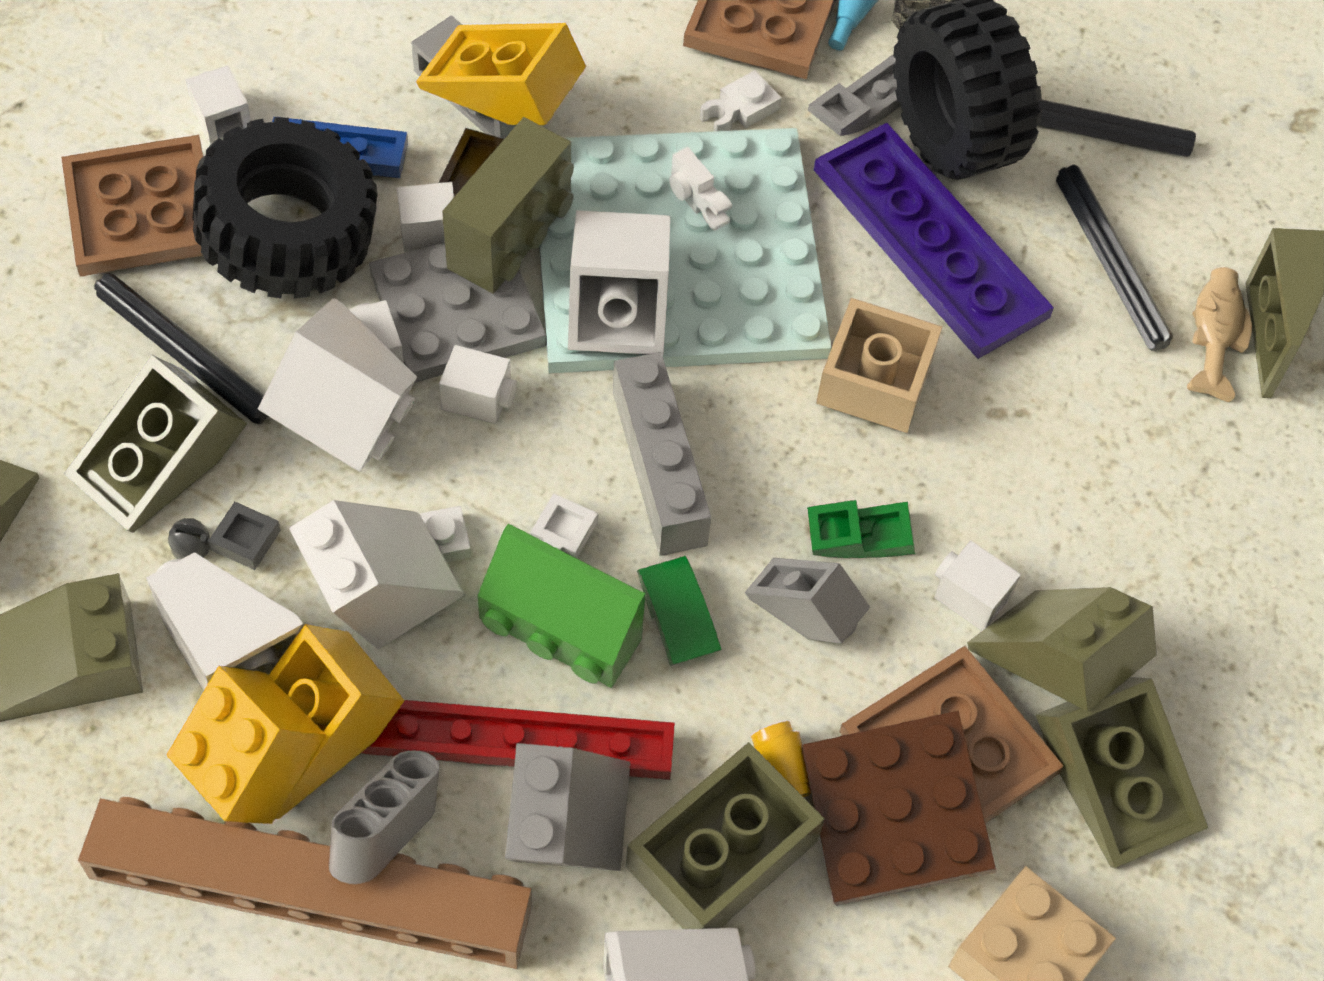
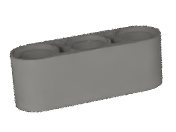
[329,751,440,884]

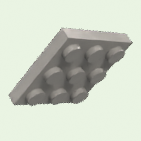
[369,242,546,383]

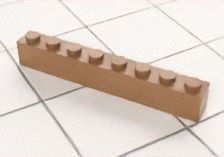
[78,797,532,969]

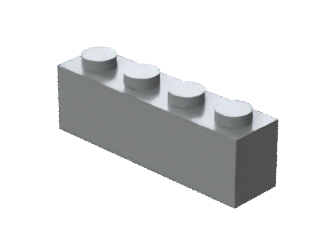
[613,352,711,556]

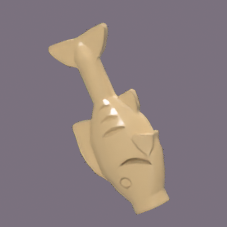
[1187,267,1252,402]

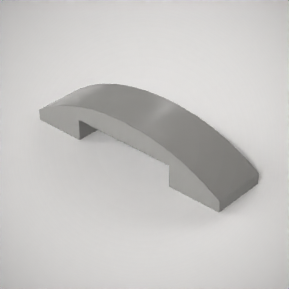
[808,55,901,136]

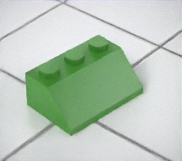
[477,523,645,688]

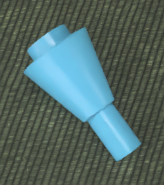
[828,0,879,51]

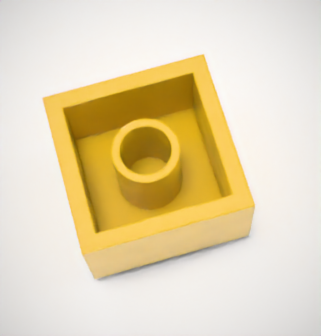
[166,666,326,824]

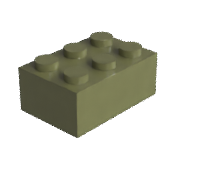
[442,117,574,294]
[626,742,825,929]

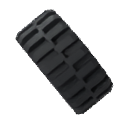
[893,0,1042,180]
[192,117,378,299]

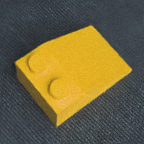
[416,23,586,125]
[269,624,405,819]

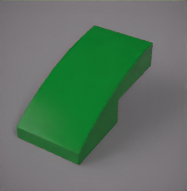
[807,500,915,558]
[637,556,722,666]

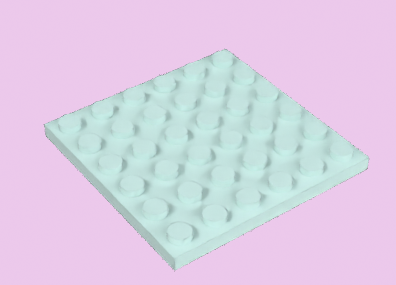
[539,128,831,373]

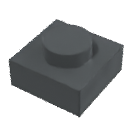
[208,502,281,570]

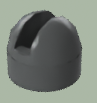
[168,518,210,559]

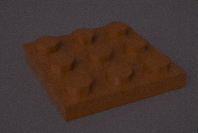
[802,710,997,906]

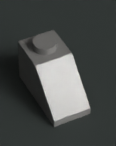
[745,558,870,644]

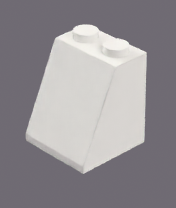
[568,210,670,355]
[258,298,417,472]
[289,500,465,649]
[146,552,304,690]
[603,928,756,981]

